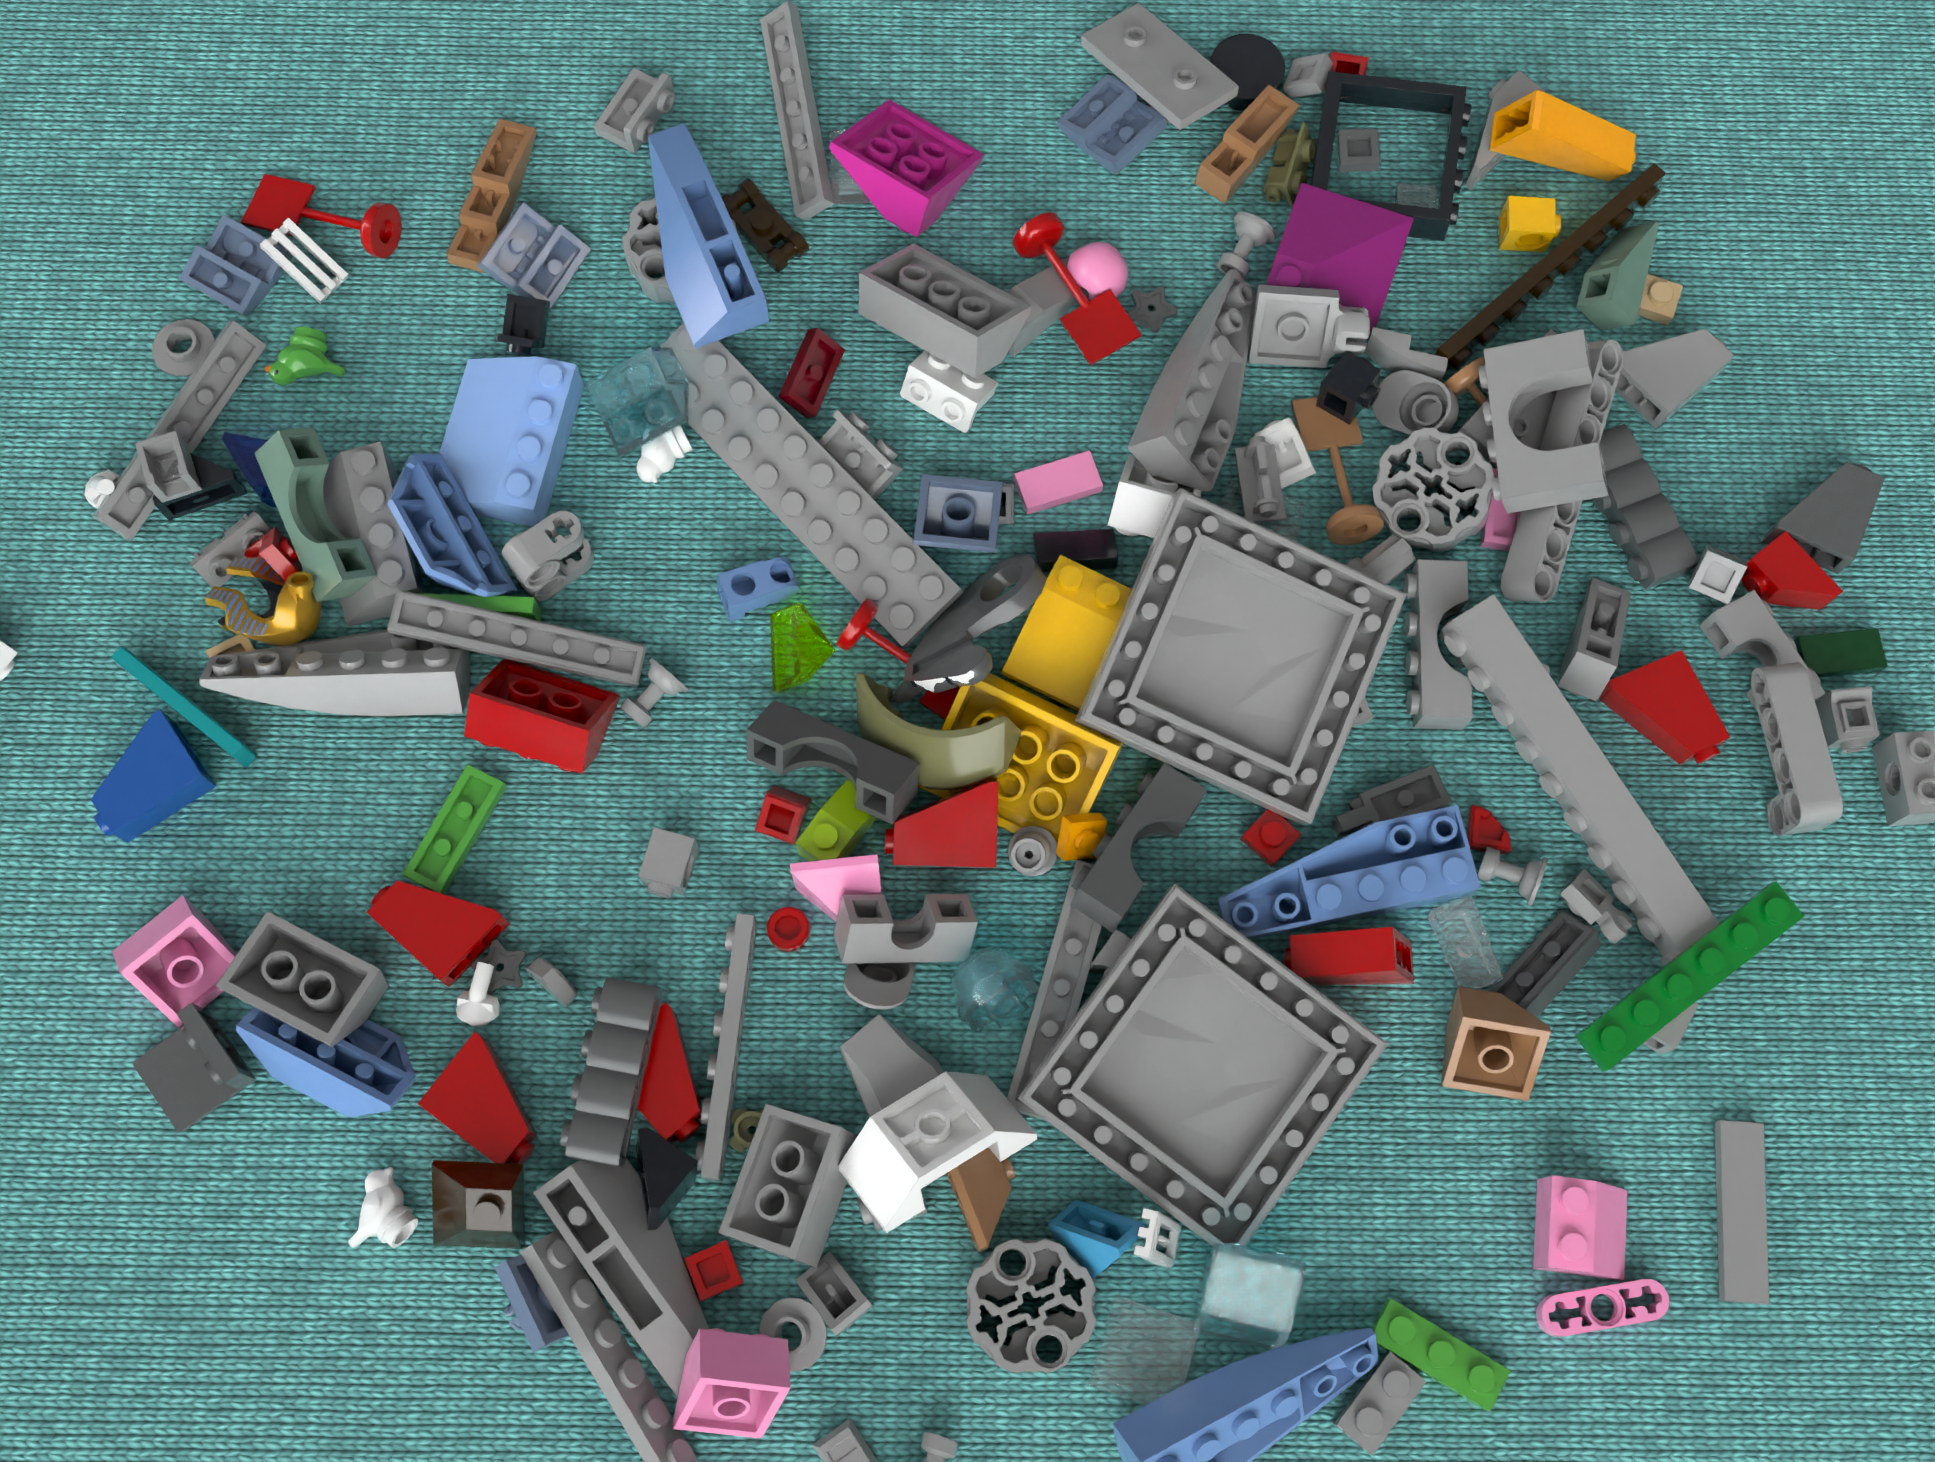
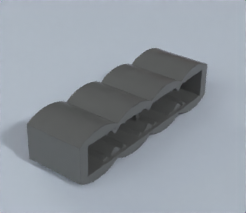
[1591,424,1699,590]
[560,977,663,1168]

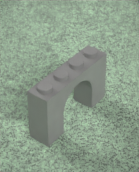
[1478,329,1609,514]

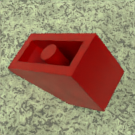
[1741,531,1843,610]

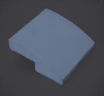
[1057,74,1167,175]
[477,202,591,310]
[179,214,293,317]

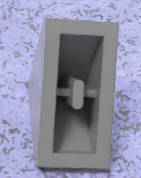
[795,1251,874,1336]

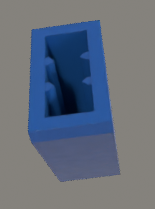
[91,709,216,843]

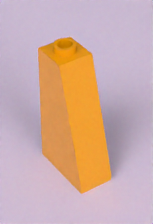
[1489,90,1636,182]

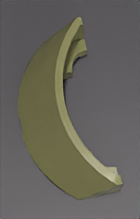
[856,672,1022,790]

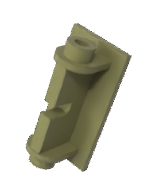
[1263,123,1316,210]

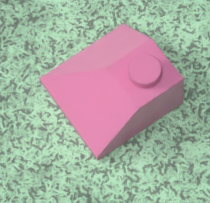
[790,854,882,922]

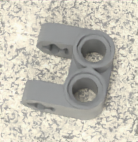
[502,511,594,603]

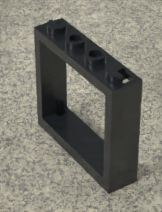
[1311,71,1472,241]

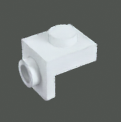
[1254,418,1316,489]

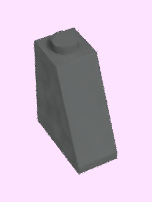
[1762,462,1885,574]

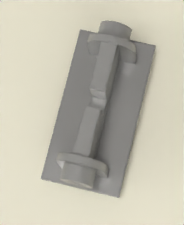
[1234,436,1286,523]
[189,511,271,588]

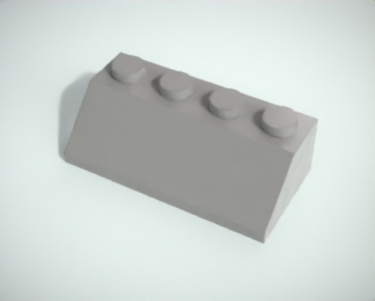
[858,243,1031,378]
[323,441,426,627]

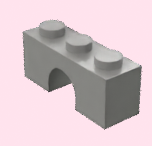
[1699,590,1825,710]
[834,894,978,964]

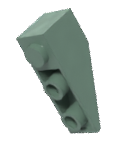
[1576,221,1659,331]

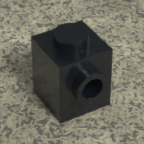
[1316,351,1381,425]

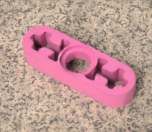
[1536,1279,1669,1337]

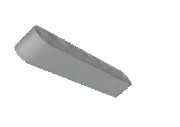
[1501,340,1623,602]

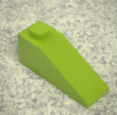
[796,779,877,861]

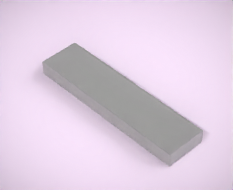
[1715,1120,1770,1305]

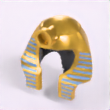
[205,557,321,646]

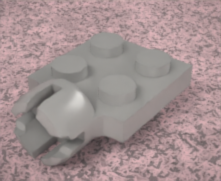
[1248,285,1370,368]

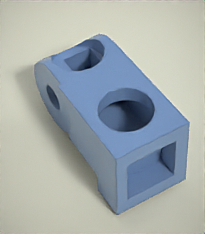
[717,557,800,622]

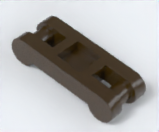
[721,178,809,273]

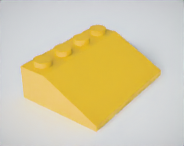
[1001,555,1132,712]
[918,673,1123,843]

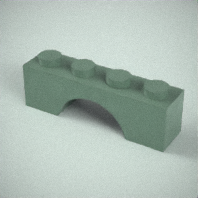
[254,427,377,602]

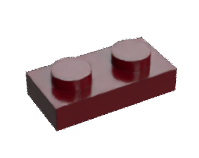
[778,328,845,418]

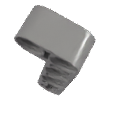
[1751,662,1843,836]

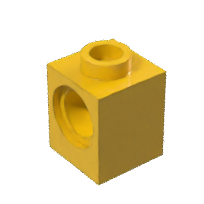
[1499,196,1561,253]

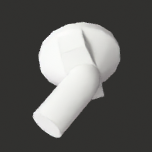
[84,469,120,509]
[456,962,501,1026]

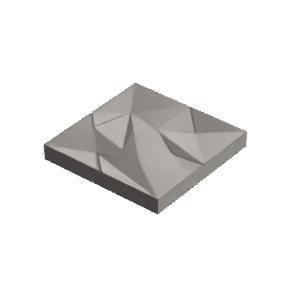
[1075,488,1407,825]
[1016,884,1389,1262]

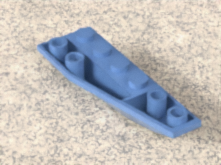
[648,123,769,349]
[1217,805,1481,939]
[1113,1328,1379,1462]

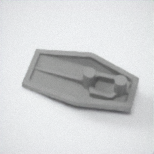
[839,1014,944,1117]

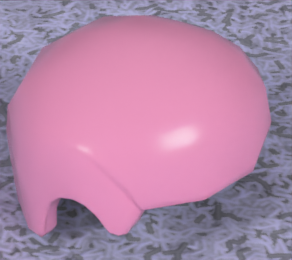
[1067,242,1129,300]

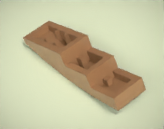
[446,118,537,273]

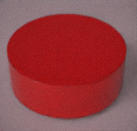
[767,907,810,952]

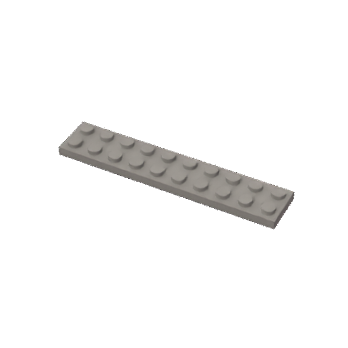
[637,323,964,649]

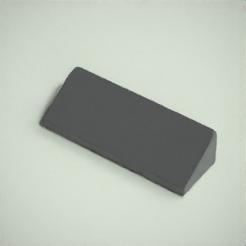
[1489,909,1601,1017]

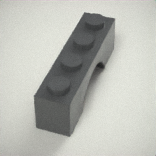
[747,700,920,824]
[1070,762,1207,933]

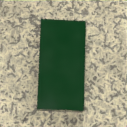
[1794,628,1888,677]

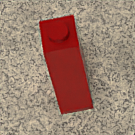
[1599,650,1731,765]
[885,779,998,868]
[366,880,510,987]
[1284,927,1414,985]
[638,1002,702,1144]
[418,1032,537,1164]

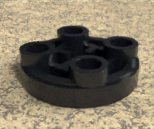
[1210,34,1285,111]

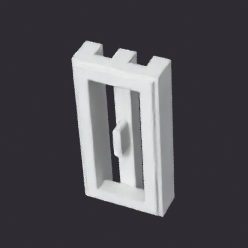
[260,218,348,304]
[1134,1208,1182,1268]

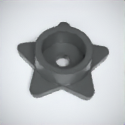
[1129,286,1178,333]
[471,940,527,995]

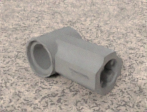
[1346,534,1416,584]

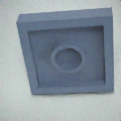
[495,1255,570,1353]

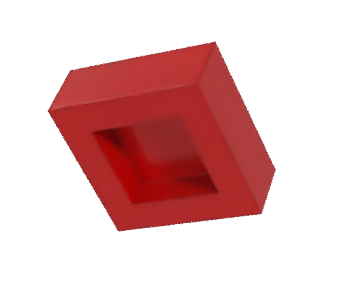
[1240,809,1302,868]
[684,1240,744,1302]

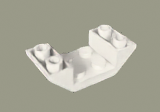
[838,1071,1037,1233]

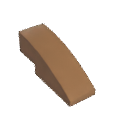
[1195,85,1300,204]

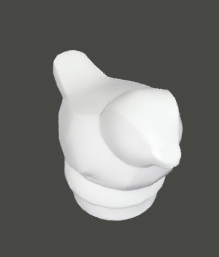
[636,419,693,483]
[348,1167,418,1248]

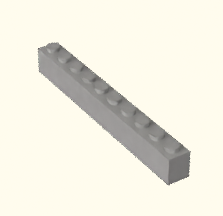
[1441,594,1719,966]

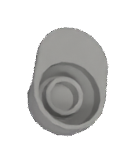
[1373,370,1459,435]
[843,962,915,1009]

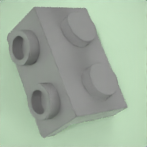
[594,68,675,154]
[818,409,904,500]

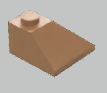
[1441,986,1551,1101]
[946,1148,1016,1253]

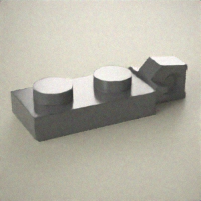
[1331,765,1452,838]

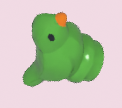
[264,327,345,386]

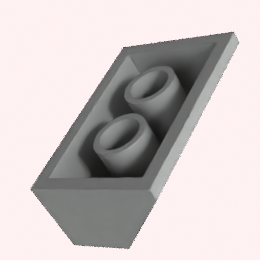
[216,911,389,1047]
[718,1104,857,1268]

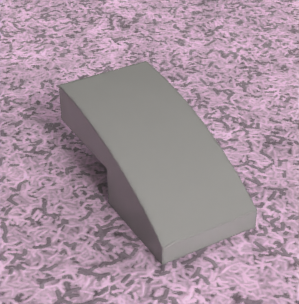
[1364,327,1448,382]

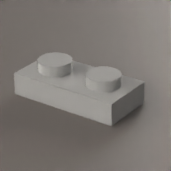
[1333,1351,1427,1455]

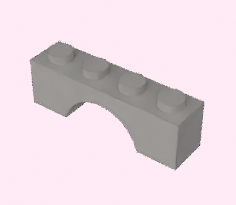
[1403,559,1473,730]

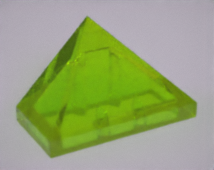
[770,603,835,693]

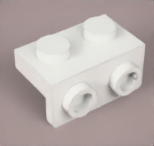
[900,351,998,433]

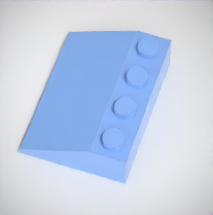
[439,356,584,527]

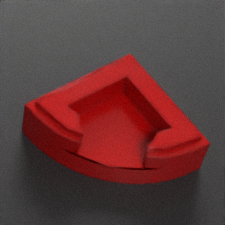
[1467,805,1511,855]

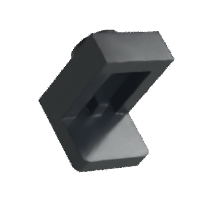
[495,294,550,355]

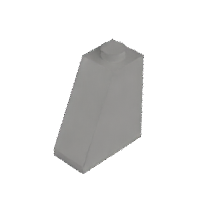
[1615,329,1735,430]

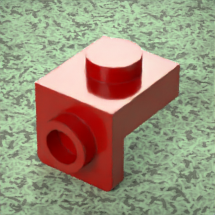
[244,527,302,582]

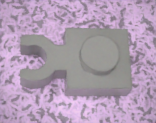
[1560,869,1634,944]

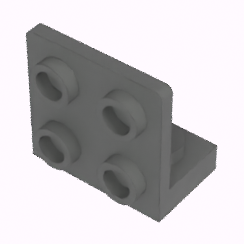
[133,1003,256,1132]

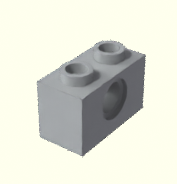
[1872,730,1935,826]

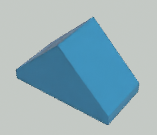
[1048,1199,1147,1280]

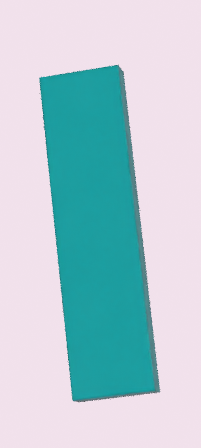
[111,646,256,768]

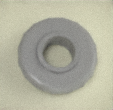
[152,319,215,377]
[759,1298,827,1372]

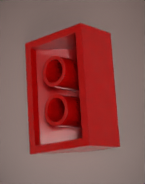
[464,658,620,774]

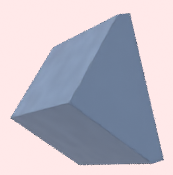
[913,474,1003,553]

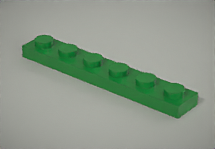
[1575,881,1804,1072]

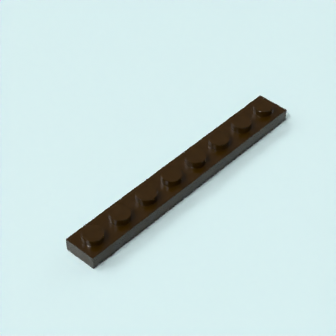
[1435,163,1666,371]

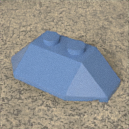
[387,454,517,597]
[236,1007,416,1117]

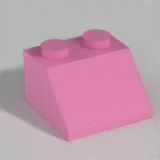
[112,895,237,1028]
[1533,1175,1627,1281]
[673,1328,791,1439]

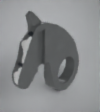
[892,555,1047,704]

